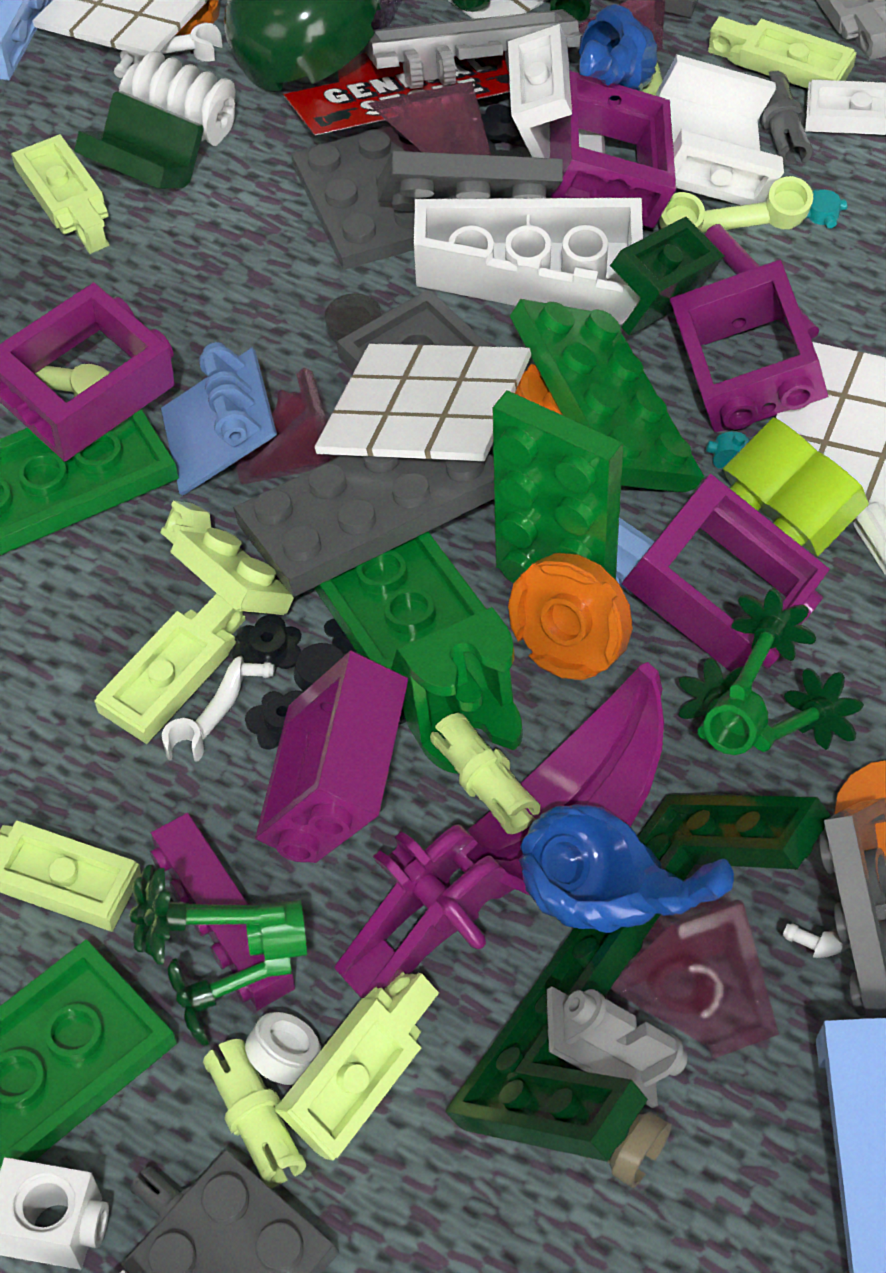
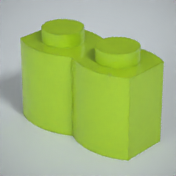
[723,417,869,557]

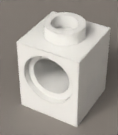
[0,1157,109,1270]

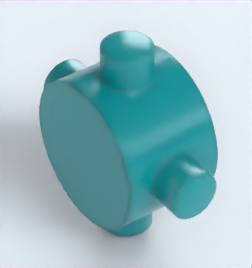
[805,189,847,229]
[706,432,750,469]

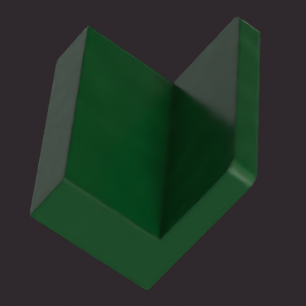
[74,92,204,189]
[610,216,725,336]

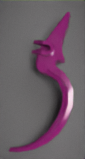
[334,662,664,999]

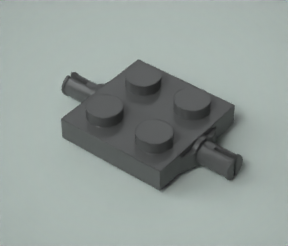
[121,1150,339,1273]

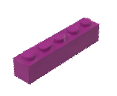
[150,812,295,1011]

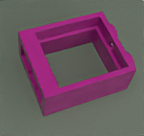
[549,70,676,228]
[670,259,829,433]
[0,282,175,462]
[621,473,830,672]
[255,650,408,863]

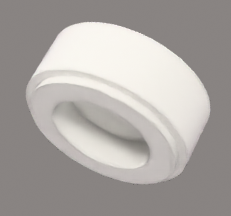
[245,1012,321,1085]

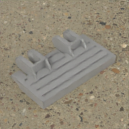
[365,9,582,89]

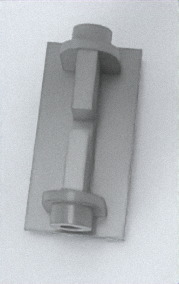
[547,987,688,1108]

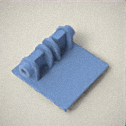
[161,342,277,496]

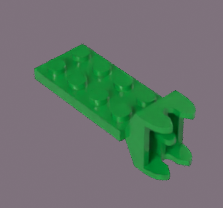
[313,531,523,774]

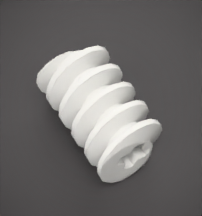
[119,51,236,146]

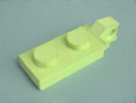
[708,16,857,89]
[11,134,109,254]
[160,500,294,615]
[95,593,245,744]
[0,820,142,932]
[274,972,439,1161]

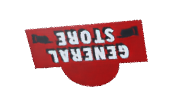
[283,51,510,135]

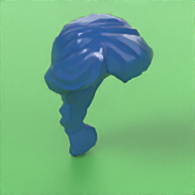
[578,4,658,101]
[519,804,734,933]

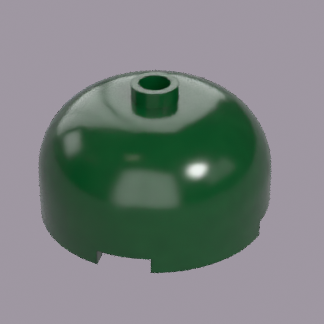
[224,0,382,91]

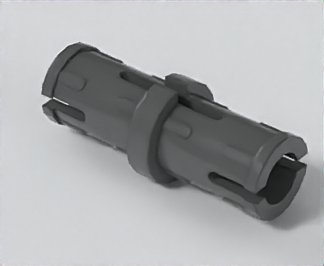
[760,71,813,165]

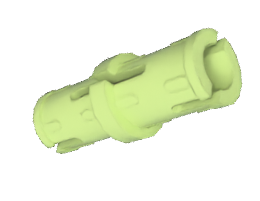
[430,713,541,834]
[203,1039,307,1188]

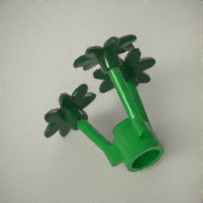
[678,588,864,755]
[129,865,308,1046]

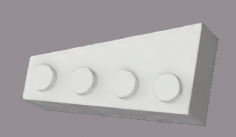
[414,198,643,325]

